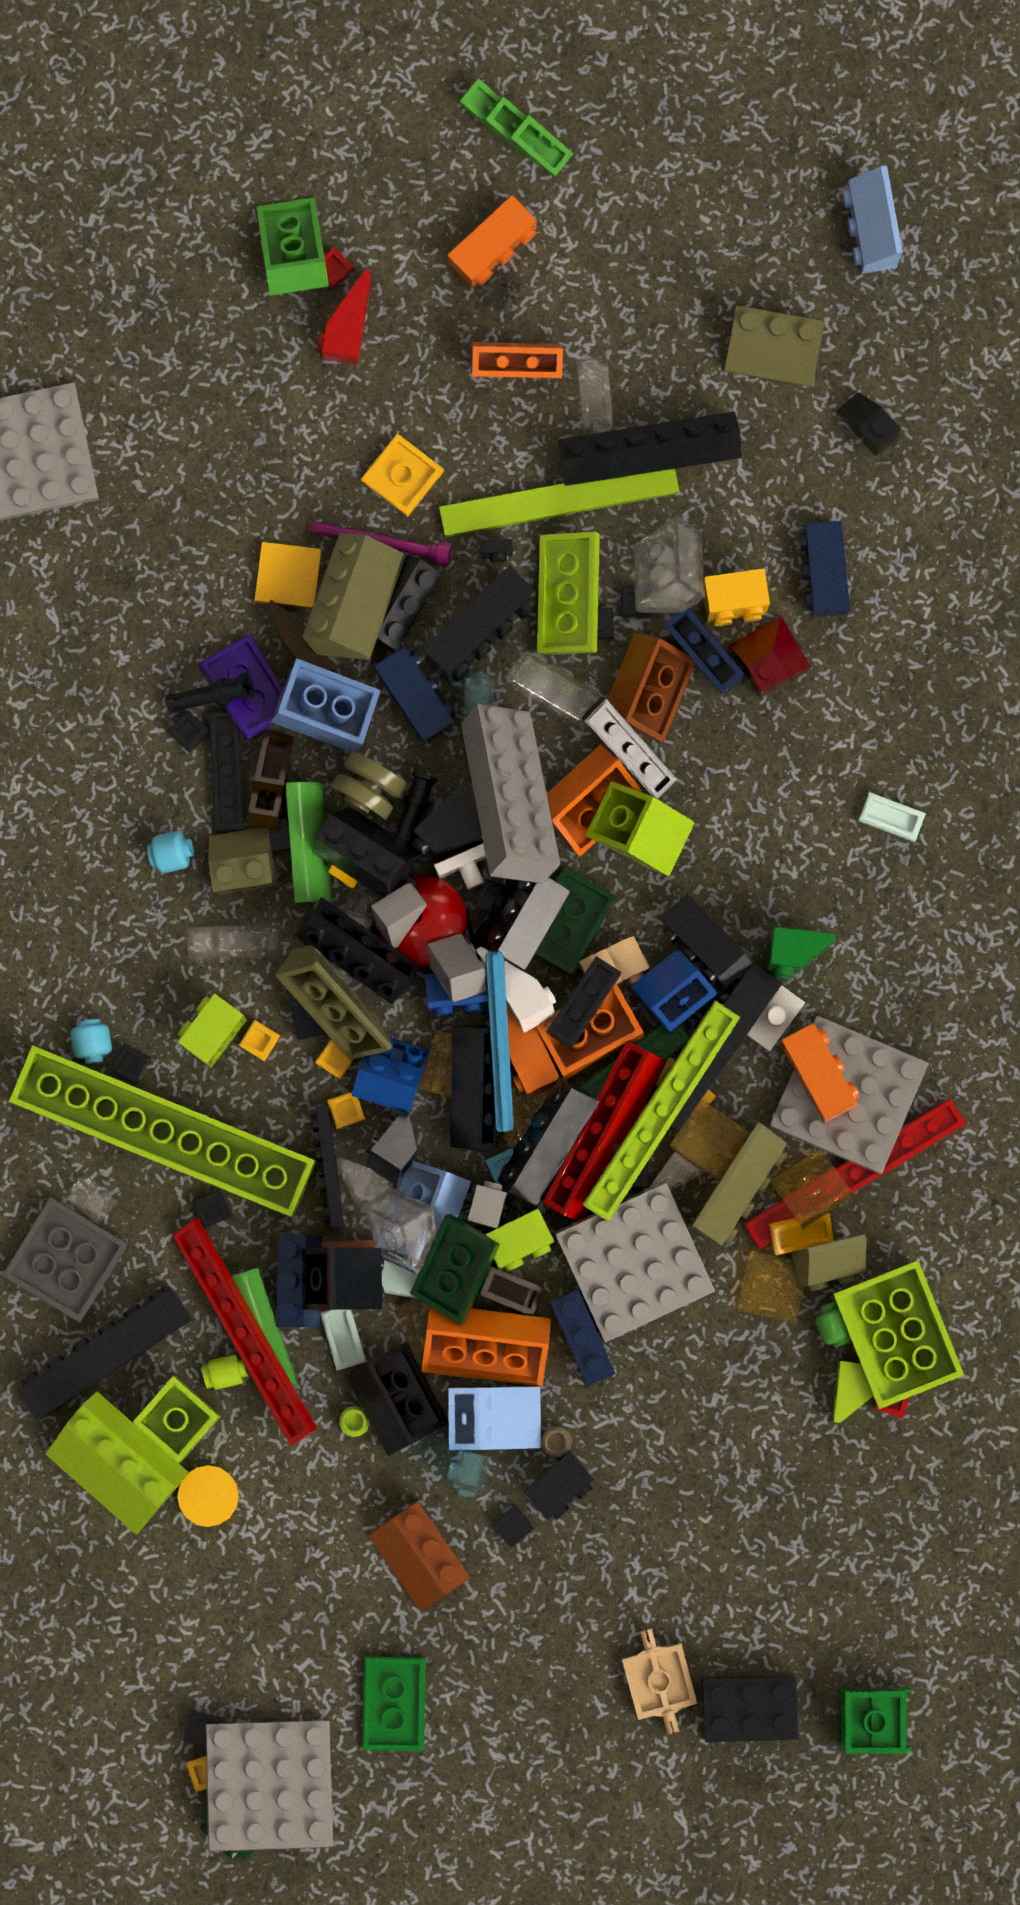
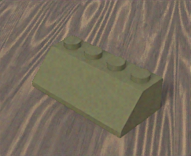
[302,533,406,660]
[275,945,392,1060]
[690,1122,788,1247]

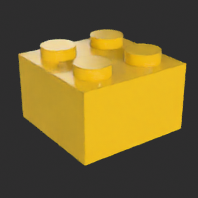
[702,568,770,626]

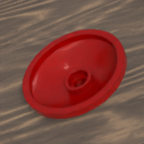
[379,876,468,966]

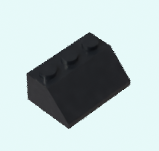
[313,807,423,898]
[345,1342,449,1456]

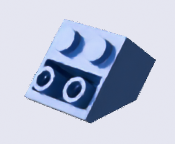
[631,949,718,1034]
[425,974,488,1018]
[351,1037,431,1114]

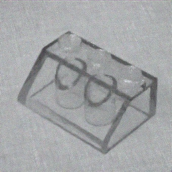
[634,515,705,613]
[507,651,603,731]

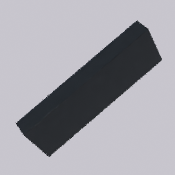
[546,956,622,1049]

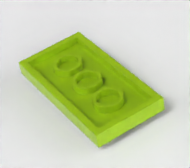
[537,532,600,655]

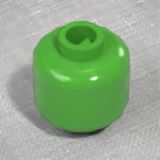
[815,1301,852,1349]

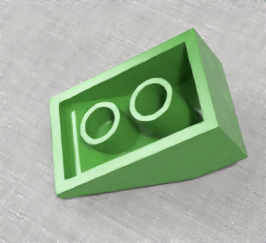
[256,197,329,295]

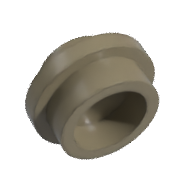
[541,1427,572,1457]

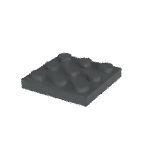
[2,1197,129,1323]

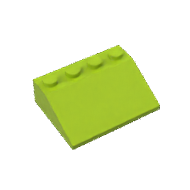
[833,1261,964,1409]
[45,1392,189,1535]

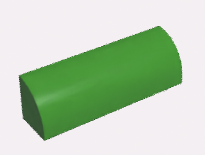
[286,782,332,906]
[232,1268,298,1385]

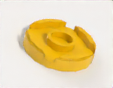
[177,1465,239,1527]

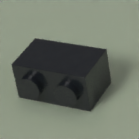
[523,1451,594,1520]

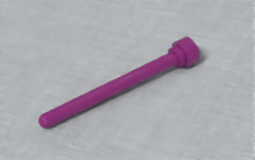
[309,522,452,567]

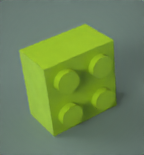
[178,993,247,1068]
[485,1209,555,1273]
[132,1376,221,1463]

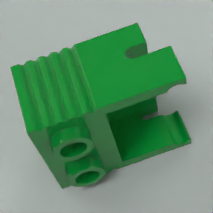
[838,1687,912,1754]

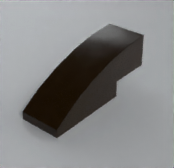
[268,600,336,672]
[247,731,294,830]
[478,1266,545,1316]

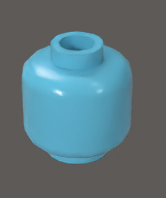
[147,831,194,873]
[70,1019,112,1064]

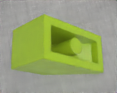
[832,1361,873,1423]

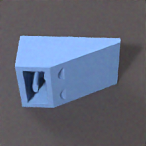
[448,1387,541,1450]

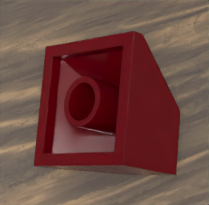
[729,616,811,697]

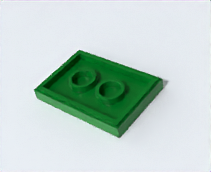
[362,1656,426,1751]

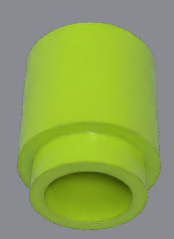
[202,1354,249,1390]

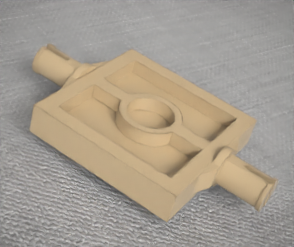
[622,1629,698,1734]

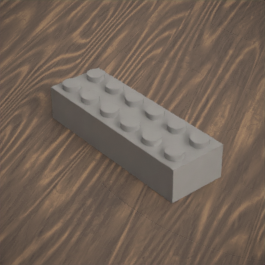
[461,703,560,883]

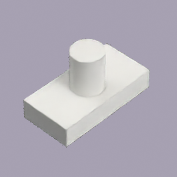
[434,843,486,890]
[747,986,805,1051]

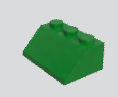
[765,927,836,980]

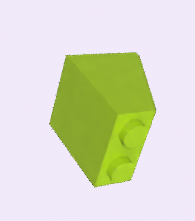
[585,781,695,876]

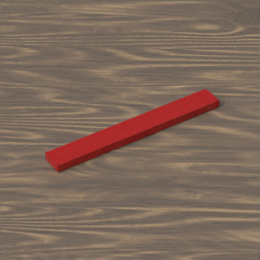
[744,1098,966,1250]
[172,1218,318,1446]

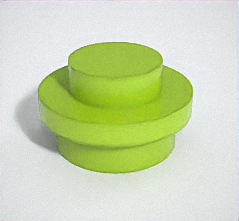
[339,1406,370,1437]

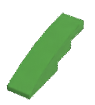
[457,78,573,177]

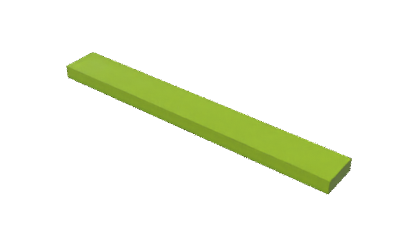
[439,469,680,538]
[582,1001,740,1222]

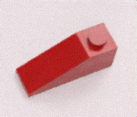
[318,270,372,364]

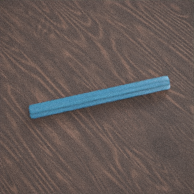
[485,951,514,1132]

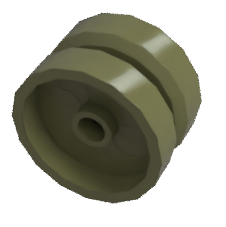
[329,751,407,822]

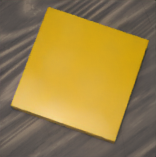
[360,433,444,518]
[254,542,322,609]

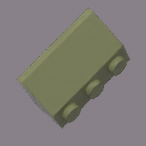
[724,305,825,387]

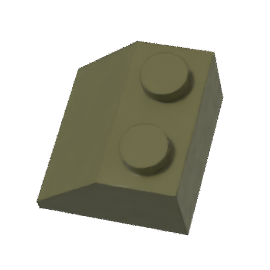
[209,828,277,895]
[791,1234,867,1292]

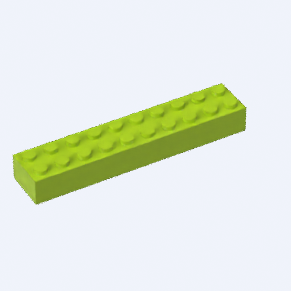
[9,1045,316,1218]

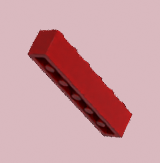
[543,1041,667,1221]

